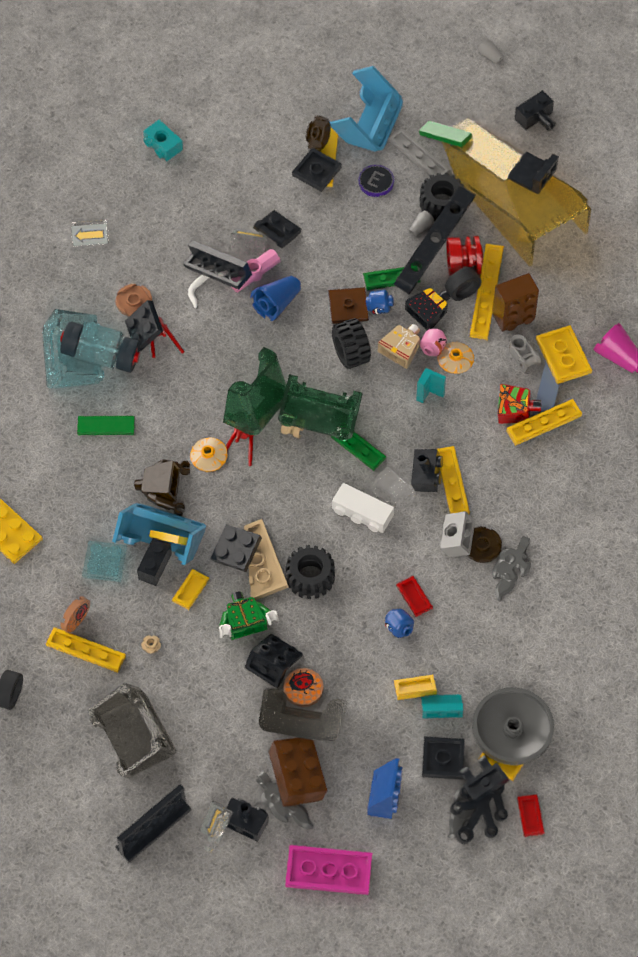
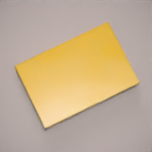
[536,325,592,384]

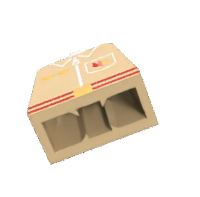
[378,324,420,369]

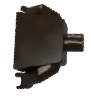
[134,459,190,516]

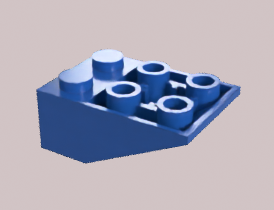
[367,758,402,819]

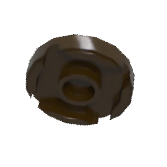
[306,115,331,151]
[467,526,502,563]

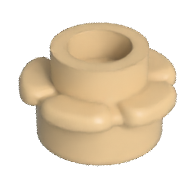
[141,635,161,654]

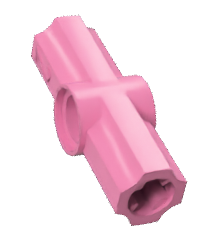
[232,249,281,293]

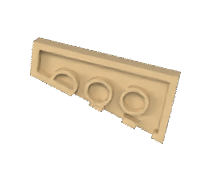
[244,519,289,600]

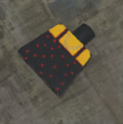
[405,288,451,330]

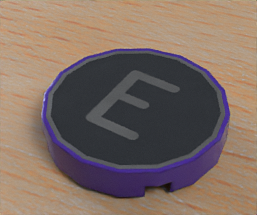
[358,165,394,197]

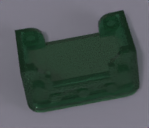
[223,347,289,435]
[278,374,363,441]

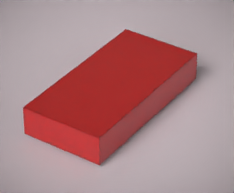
[396,576,433,617]
[517,794,545,837]

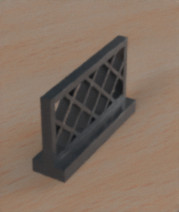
[115,784,191,863]

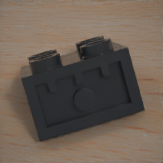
[508,152,559,195]
[244,634,303,688]

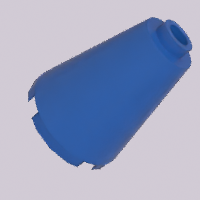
[250,276,301,321]

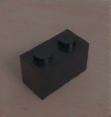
[137,538,172,586]

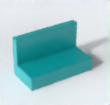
[416,368,446,403]
[421,694,463,719]

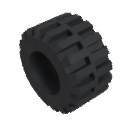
[420,173,465,221]
[332,318,371,369]
[286,545,335,599]

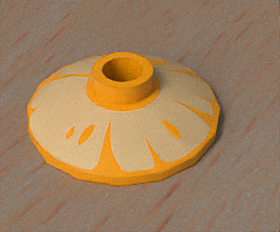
[437,342,474,374]
[190,437,228,472]

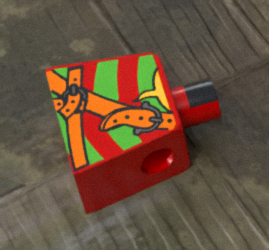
[498,384,542,424]

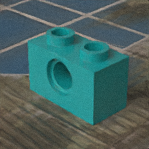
[143,119,183,161]

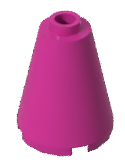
[593,323,638,373]

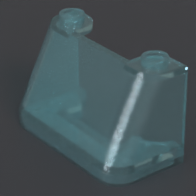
[42,309,104,389]

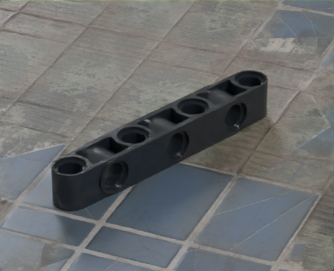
[394,185,476,295]

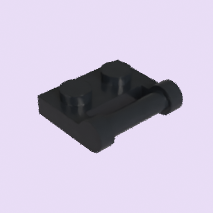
[253,210,302,248]

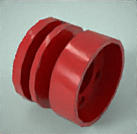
[446,236,483,276]

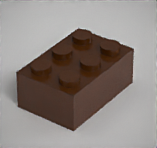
[492,273,539,332]
[268,735,327,807]

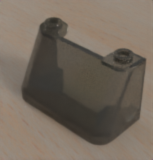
[87,683,176,778]
[259,687,348,742]

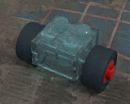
[60,322,141,373]

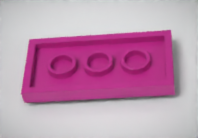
[285,845,372,895]

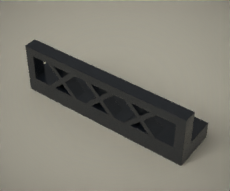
[183,240,252,290]

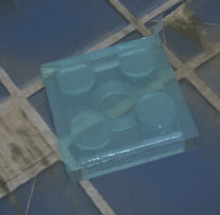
[82,541,127,582]

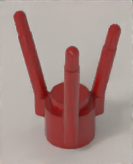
[150,317,184,358]
[226,419,255,466]

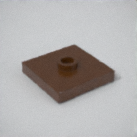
[328,287,369,324]

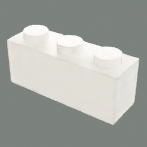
[332,483,394,533]

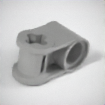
[509,335,541,372]

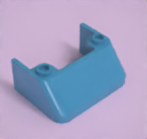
[330,66,403,151]
[112,503,206,565]

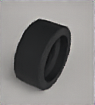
[445,267,482,301]
[0,669,23,710]

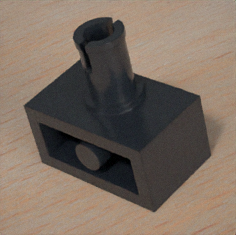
[514,90,556,131]
[411,449,443,492]
[226,798,269,842]

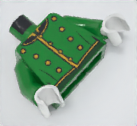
[219,591,280,640]

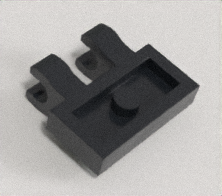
[460,756,509,803]

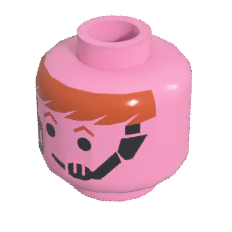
[420,329,447,356]

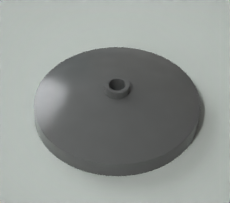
[472,687,554,765]

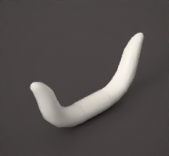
[188,272,226,308]

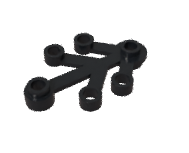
[450,785,508,844]

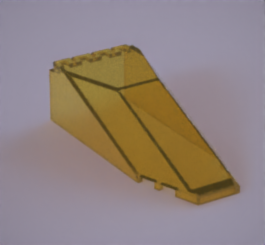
[441,118,592,267]

